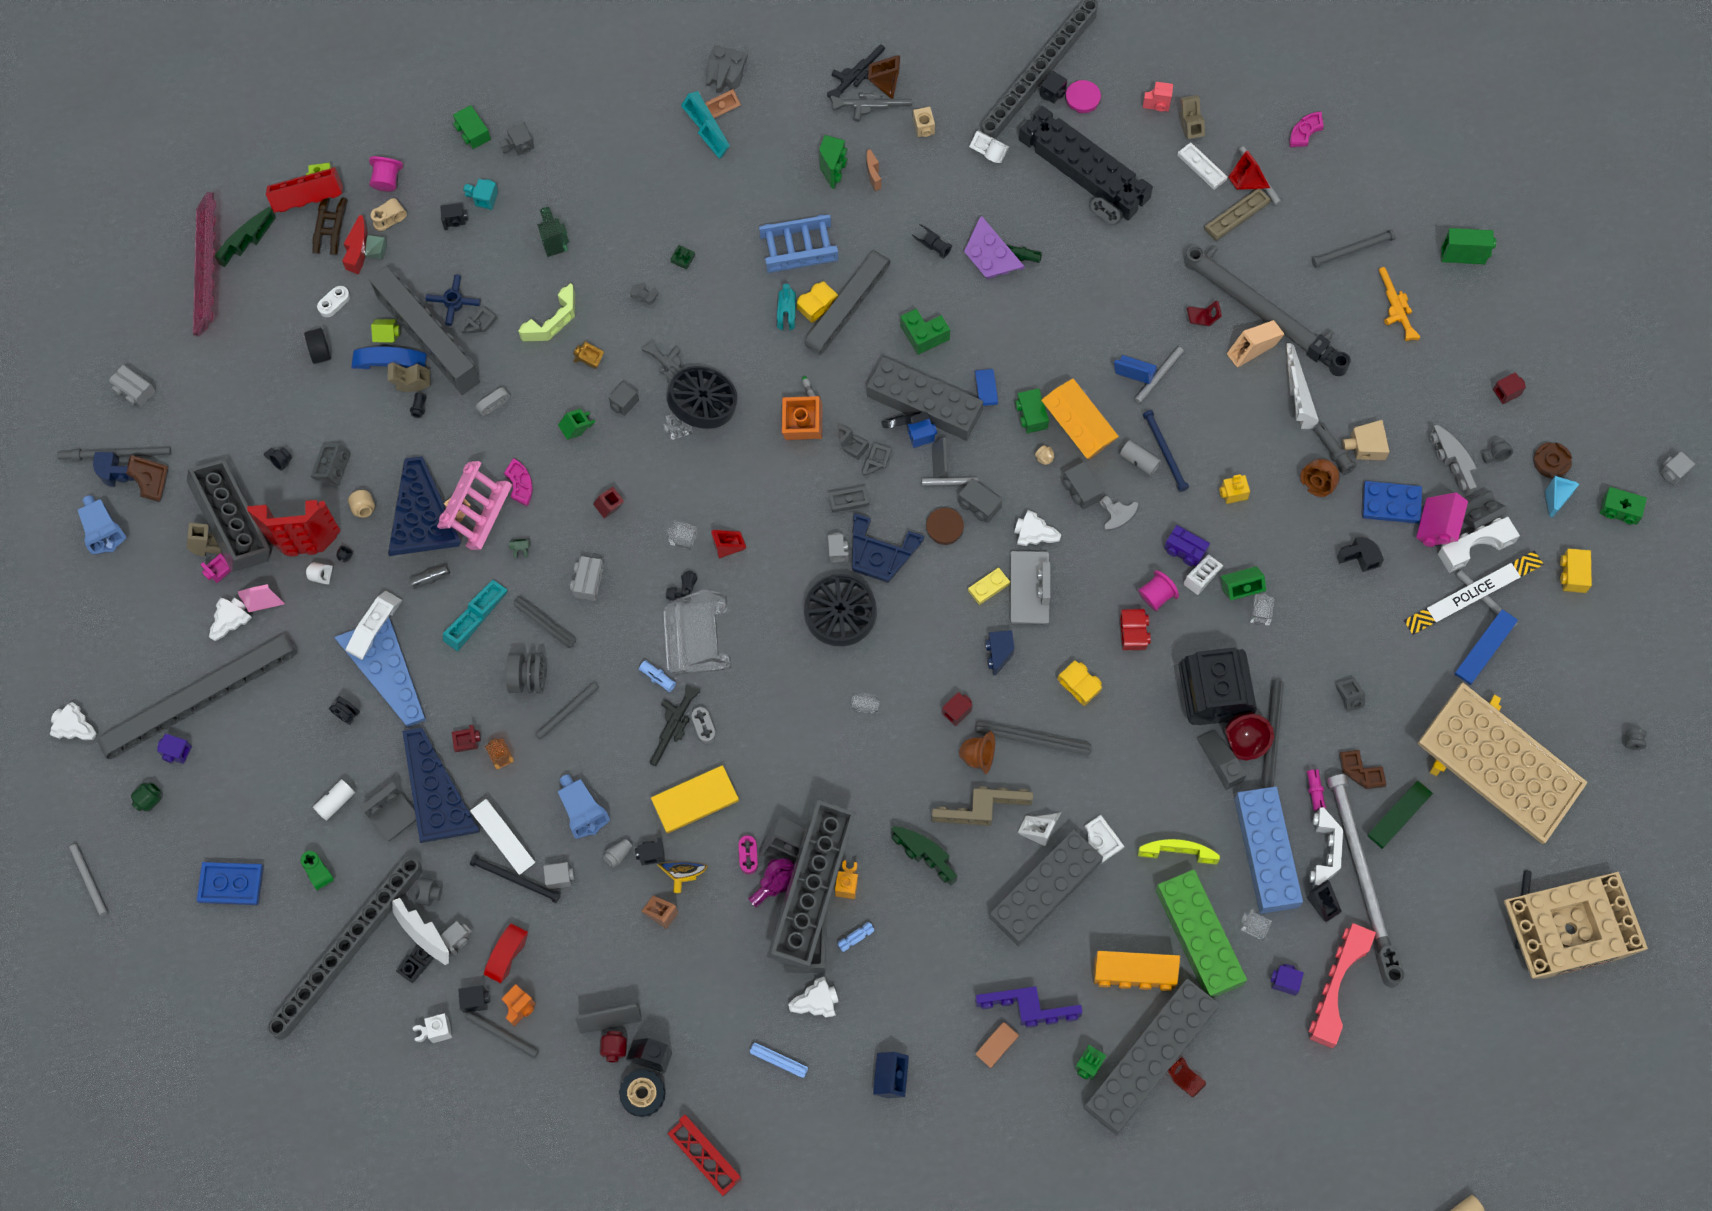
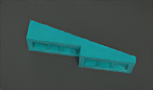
[681,91,730,159]
[443,580,508,652]

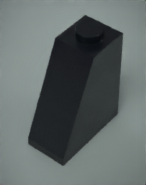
[626,1038,672,1073]

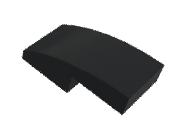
[396,944,434,983]

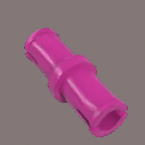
[1306,769,1326,811]

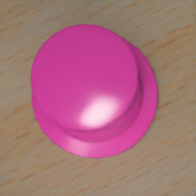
[369,156,403,192]
[1138,570,1179,612]

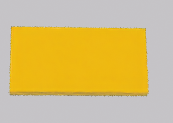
[651,765,739,834]

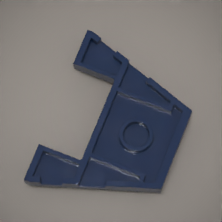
[852,513,924,583]

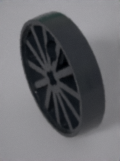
[666,366,737,429]
[804,574,877,646]

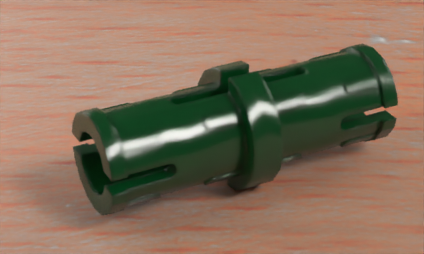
[1007,245,1042,263]

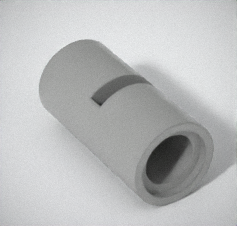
[1120,440,1161,476]

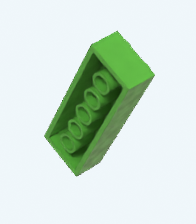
[1155,870,1247,998]

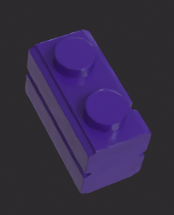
[1164,525,1210,566]

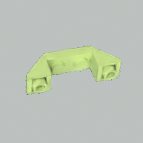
[518,283,575,341]

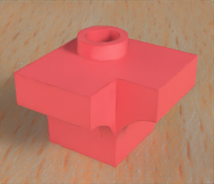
[1143,82,1173,112]

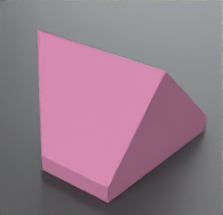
[238,584,285,612]

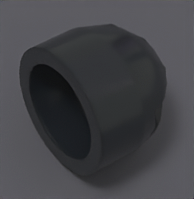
[336,546,353,562]

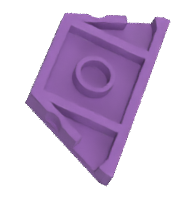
[964,216,1025,279]

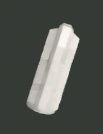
[1014,510,1061,546]
[209,598,252,641]
[50,702,97,740]
[788,977,838,1018]

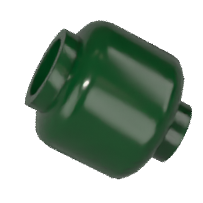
[131,782,161,811]

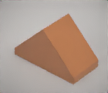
[641,895,678,929]

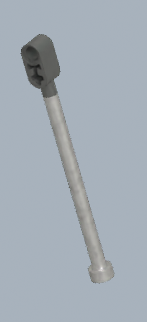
[1327,774,1405,988]

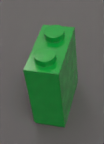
[1441,228,1496,265]

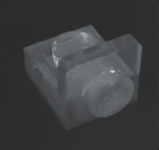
[1241,908,1272,940]

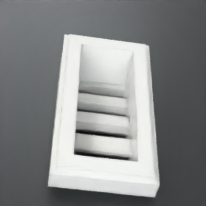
[1184,554,1223,595]

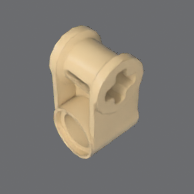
[370,198,407,231]

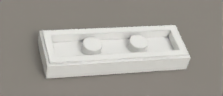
[1177,142,1228,190]

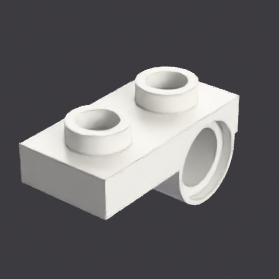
[969,130,1009,163]

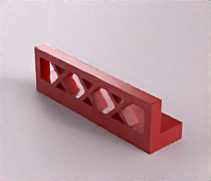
[668,1115,742,1196]

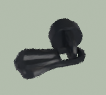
[666,571,698,602]

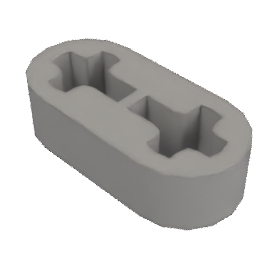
[476,388,510,416]
[691,707,716,744]

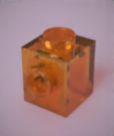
[485,738,514,770]

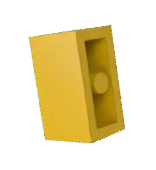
[1560,549,1592,593]

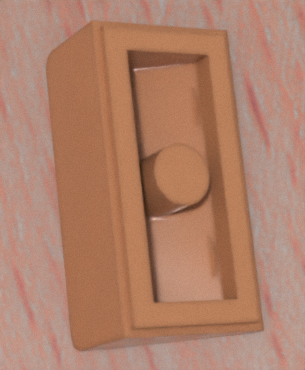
[705,89,741,118]

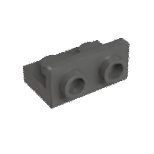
[311,444,351,485]
[1463,490,1507,529]

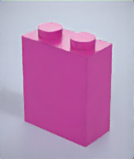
[1416,492,1468,547]

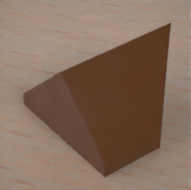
[868,55,900,99]

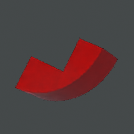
[483,923,528,983]

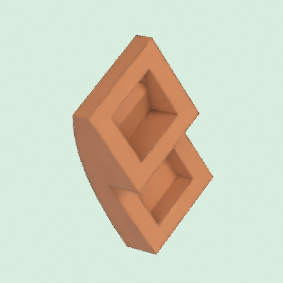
[867,149,881,191]
[975,1022,1020,1068]

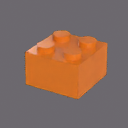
[782,396,823,440]

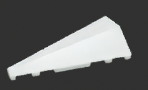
[1286,343,1319,429]

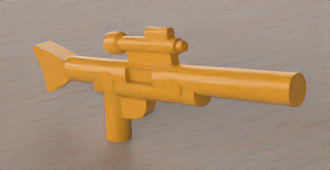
[1379,267,1420,341]

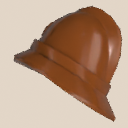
[959,731,995,774]

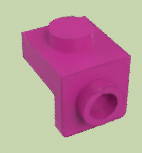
[200,553,231,583]

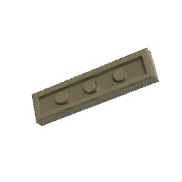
[1204,189,1271,241]

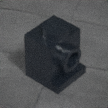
[440,203,468,230]
[635,838,665,866]

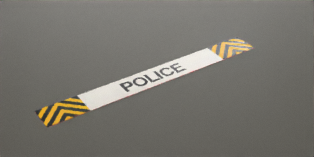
[1404,550,1544,635]

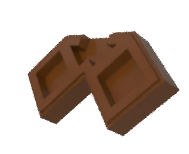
[1339,750,1387,789]

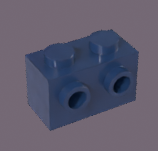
[873,1052,909,1098]

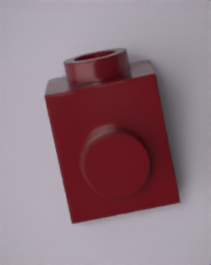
[452,725,481,753]

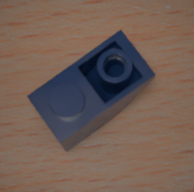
[985,630,1014,675]

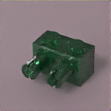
[537,207,569,257]

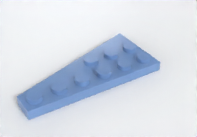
[334,617,426,727]

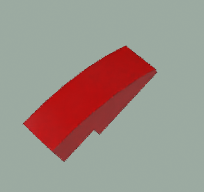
[342,215,368,275]

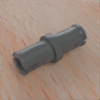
[409,564,450,589]

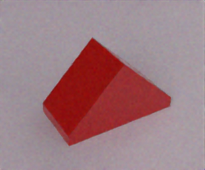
[711,530,747,558]

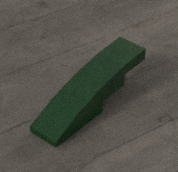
[214,207,276,267]
[1367,781,1433,849]

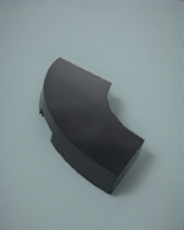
[881,412,929,428]

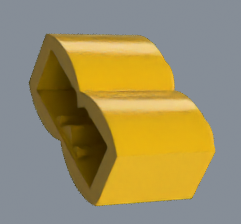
[797,281,838,323]
[1057,661,1102,706]

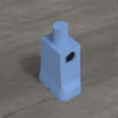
[78,496,126,554]
[558,775,610,839]

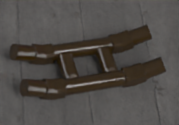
[312,197,347,255]

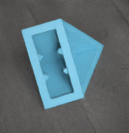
[1545,476,1579,518]

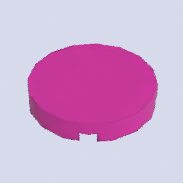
[1065,80,1101,113]

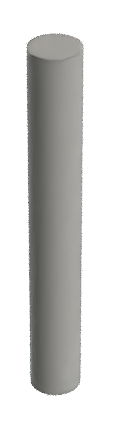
[922,477,978,486]

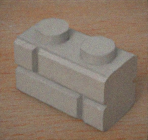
[109,365,155,407]
[570,556,604,601]

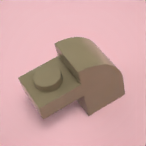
[1179,95,1205,139]
[388,362,430,392]
[187,523,222,557]

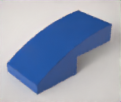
[975,369,998,406]

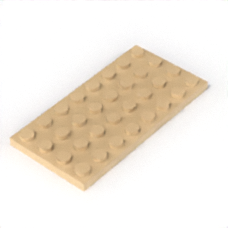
[1417,683,1588,844]

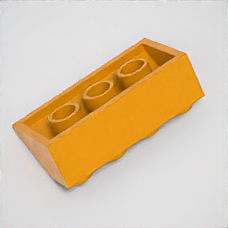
[1041,378,1119,460]
[1094,951,1180,991]

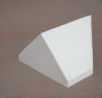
[1018,812,1062,847]

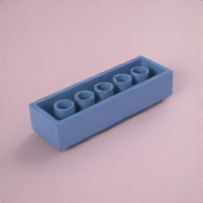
[1234,787,1303,914]

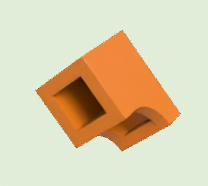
[501,984,536,1027]

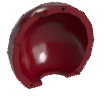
[1225,712,1274,761]

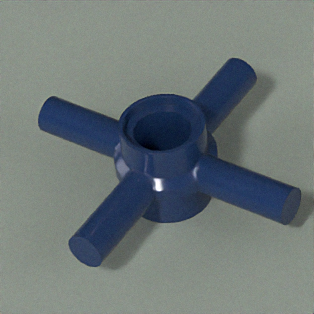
[425,275,481,326]

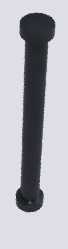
[470,854,561,903]

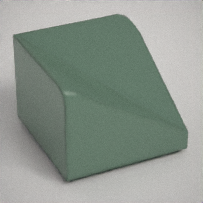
[365,235,387,260]

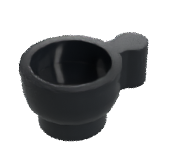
[264,447,292,471]

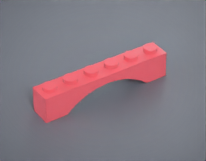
[1308,923,1376,1049]

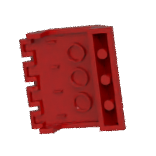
[247,500,341,557]

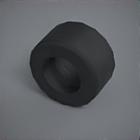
[304,328,331,364]

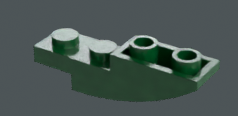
[891,826,957,885]

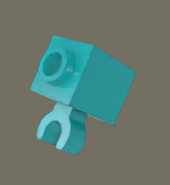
[463,179,498,210]

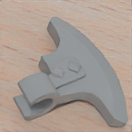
[1099,496,1138,530]

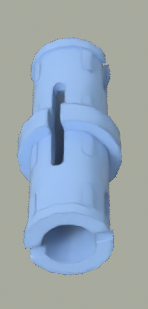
[639,660,676,692]

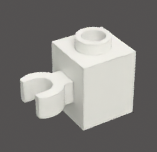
[413,1013,453,1043]

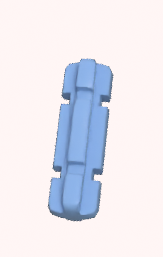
[837,922,874,952]

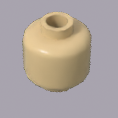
[348,490,375,518]

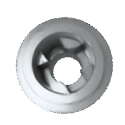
[603,839,633,868]

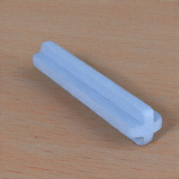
[750,1043,808,1078]

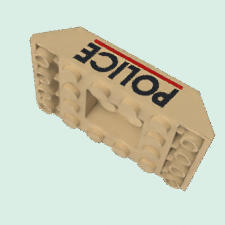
[1504,872,1648,979]

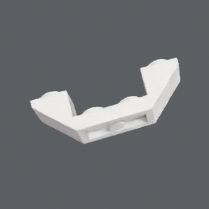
[345,591,402,660]
[1309,807,1343,890]

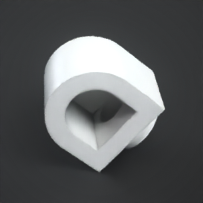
[306,562,333,585]

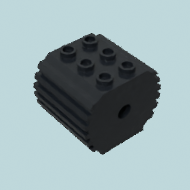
[1178,647,1257,725]

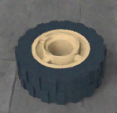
[619,1069,665,1117]

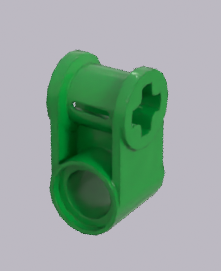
[300,851,335,891]

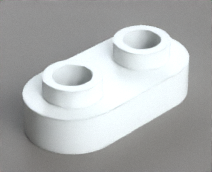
[317,286,350,317]

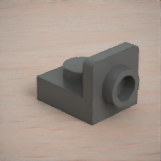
[1336,678,1365,712]

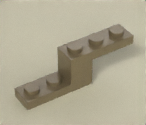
[932,786,1033,826]

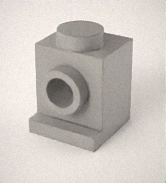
[828,532,849,563]
[440,921,472,956]

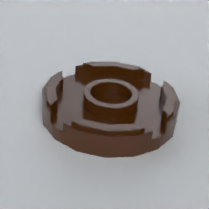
[1533,442,1572,479]
[926,508,964,545]

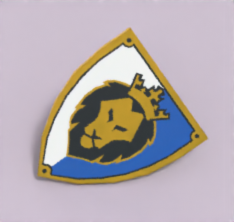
[657,861,708,893]

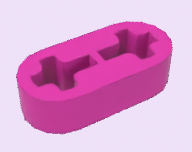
[739,836,758,875]

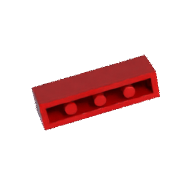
[266,167,343,213]

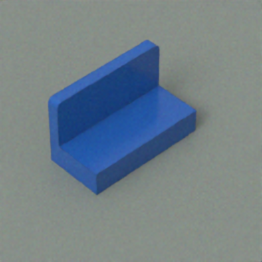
[1114,355,1157,384]

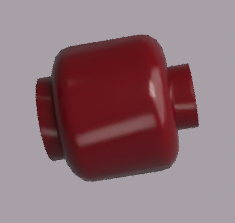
[600,1031,627,1063]

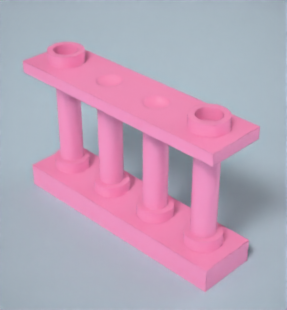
[437,461,512,550]

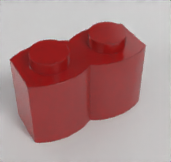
[1120,609,1151,650]

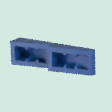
[1455,609,1518,685]

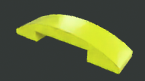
[1137,839,1220,865]

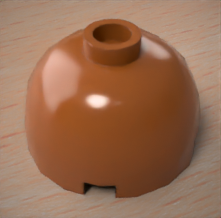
[1300,458,1340,497]

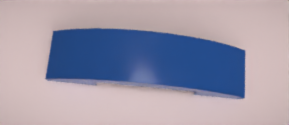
[351,347,427,369]

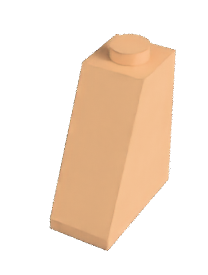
[1227,320,1284,368]

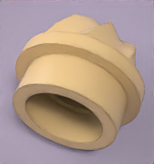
[1035,445,1054,465]

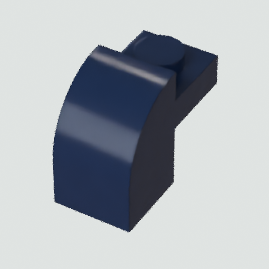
[93,452,134,487]

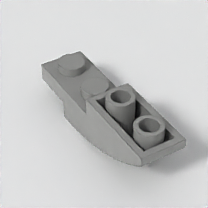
[1430,425,1477,497]

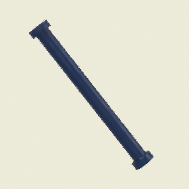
[1143,410,1189,492]

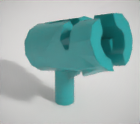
[777,284,796,330]

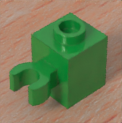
[558,408,595,440]
[1075,1045,1106,1080]

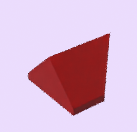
[1228,151,1270,190]

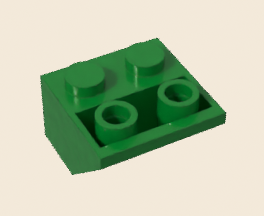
[819,135,848,189]

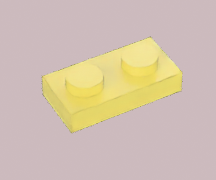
[968,568,1010,605]

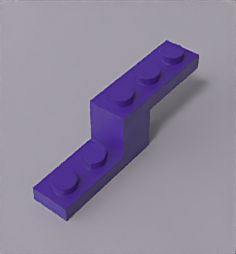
[975,986,1083,1028]

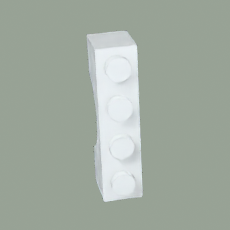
[1438,517,1520,573]

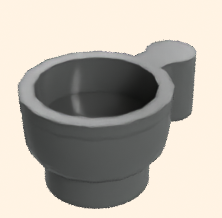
[1482,439,1513,463]

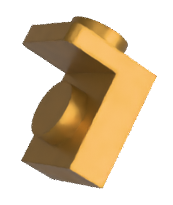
[573,341,604,369]

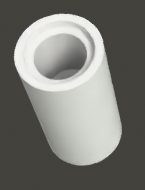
[312,779,355,821]

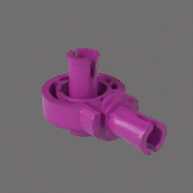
[748,859,795,908]

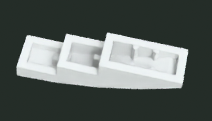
[470,799,535,875]
[393,898,449,965]

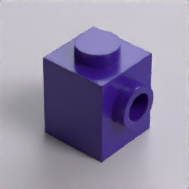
[157,733,192,764]
[1270,964,1304,996]

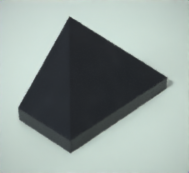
[1306,880,1342,922]

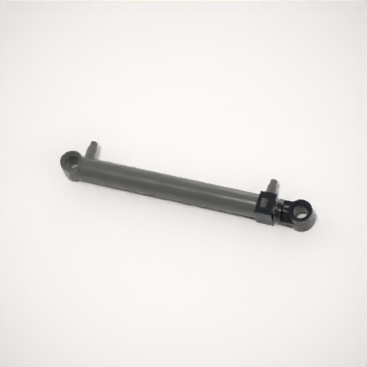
[1184,245,1351,376]

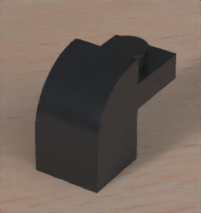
[1337,537,1384,572]

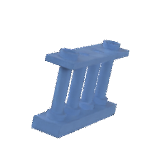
[759,215,838,273]

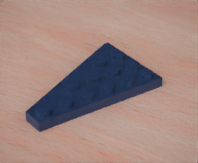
[388,456,461,556]

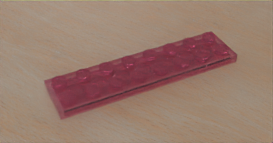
[193,192,216,336]

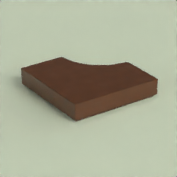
[126,455,168,502]

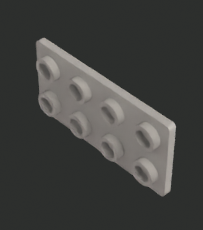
[1011,551,1050,624]

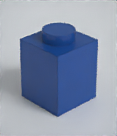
[908,419,937,448]

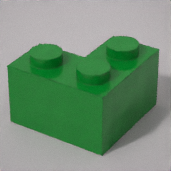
[900,308,950,355]

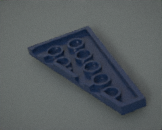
[402,728,480,843]

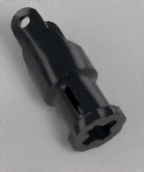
[912,224,952,258]

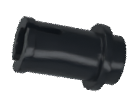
[410,393,426,418]

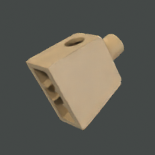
[1342,420,1390,460]

